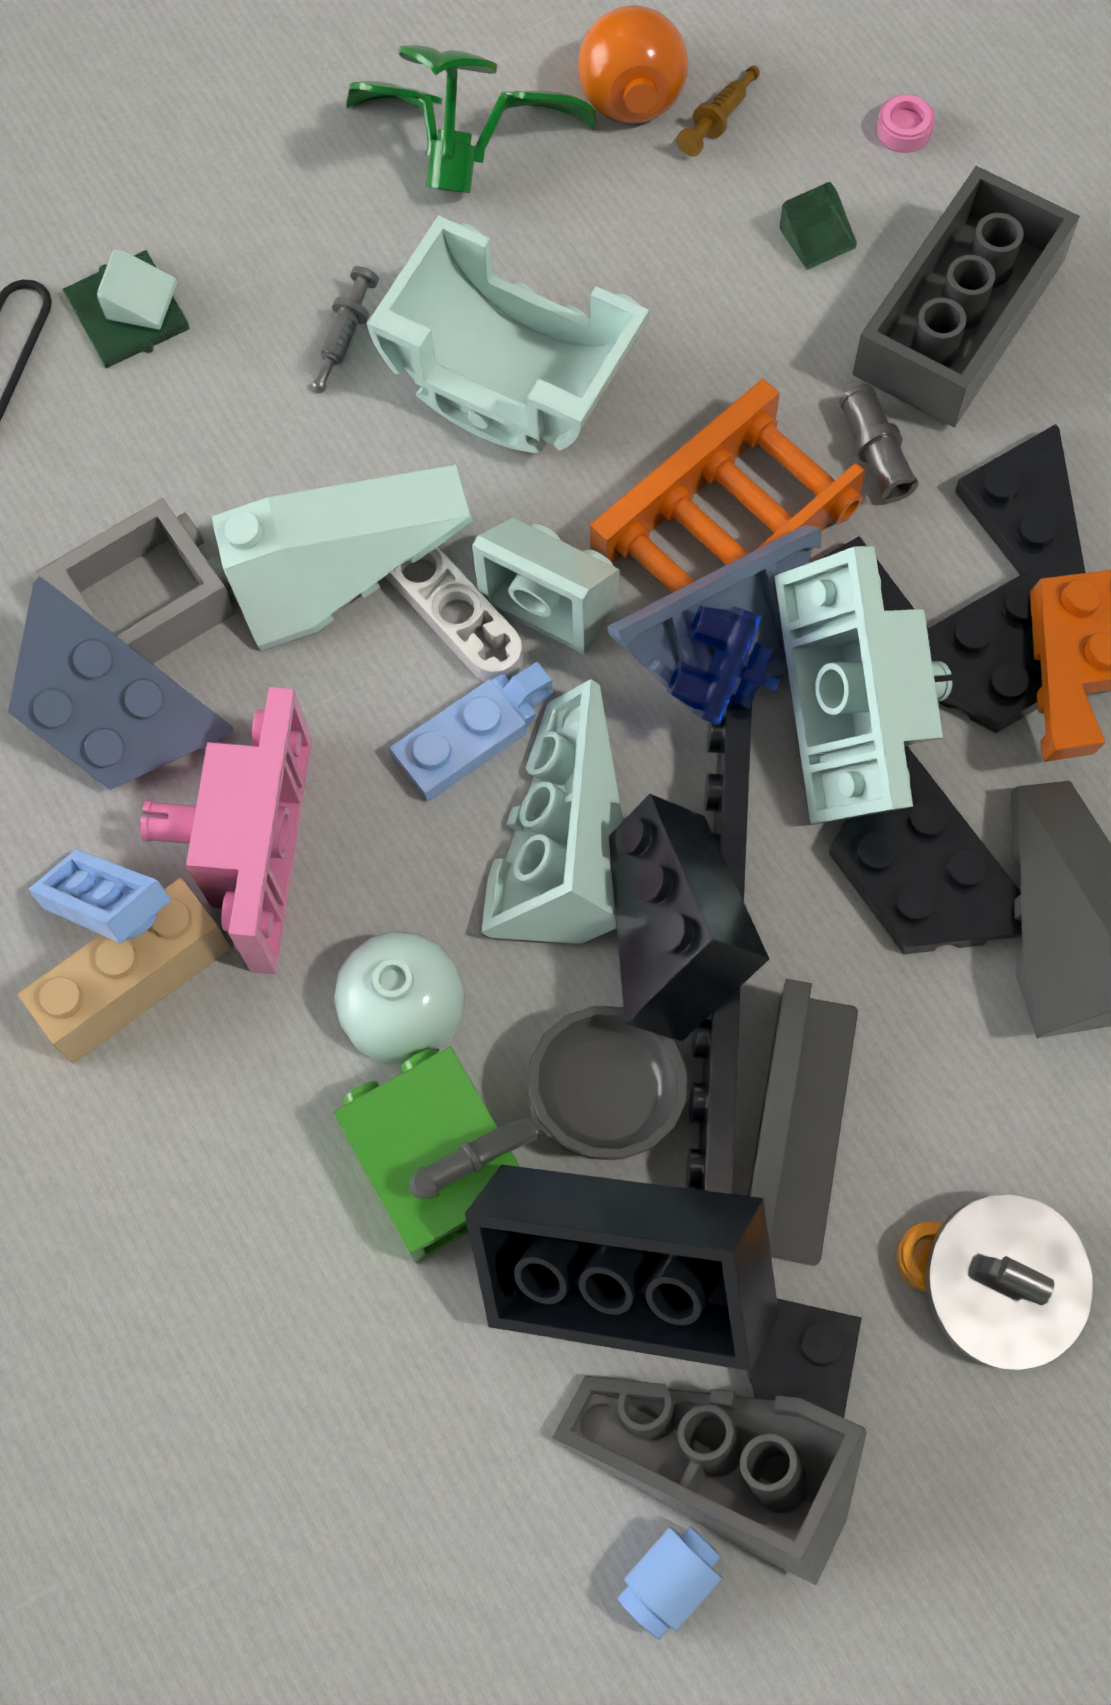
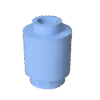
[617,1526,723,1640]

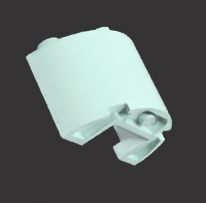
[367,215,649,453]

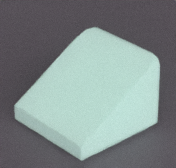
[97,249,177,330]

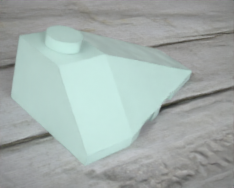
[211,465,473,651]
[481,679,623,944]

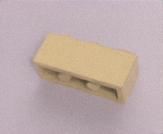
[17,877,232,1064]

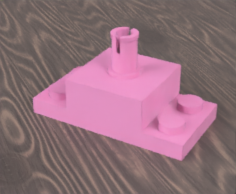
[140,687,312,974]

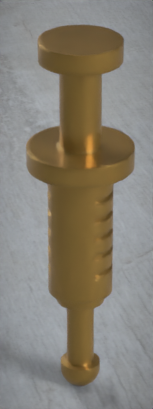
[676,65,760,157]

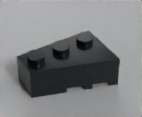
[609,793,770,1042]

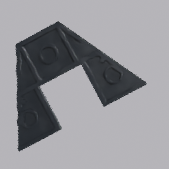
[818,424,1086,733]

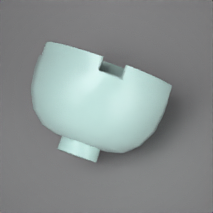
[334,931,465,1065]

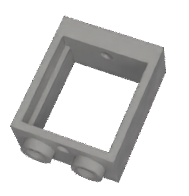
[37,497,235,664]

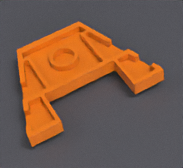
[1030,570,1111,762]

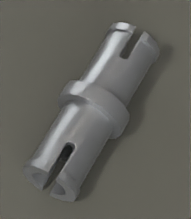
[839,384,919,502]

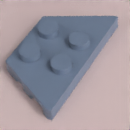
[607,524,821,718]
[8,576,234,790]

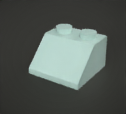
[472,517,620,655]

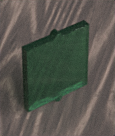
[62,250,190,368]

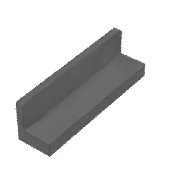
[748,979,858,1266]

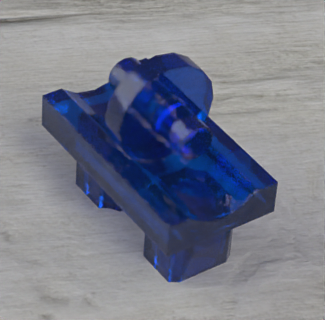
[666,605,781,726]

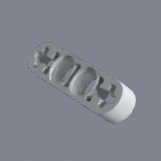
[385,547,523,682]

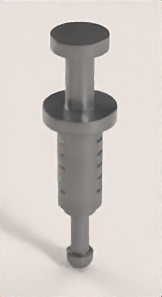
[312,266,379,393]

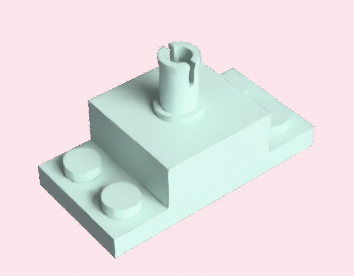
[774,546,952,825]

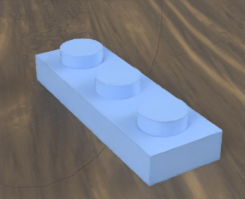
[28,849,171,944]

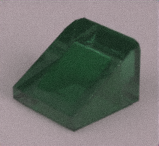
[779,182,857,270]

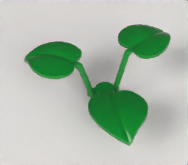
[346,45,596,193]

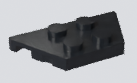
[829,746,1022,955]

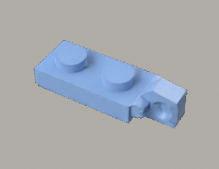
[389,662,553,801]

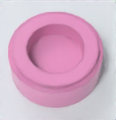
[877,94,935,153]

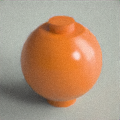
[578,5,688,124]

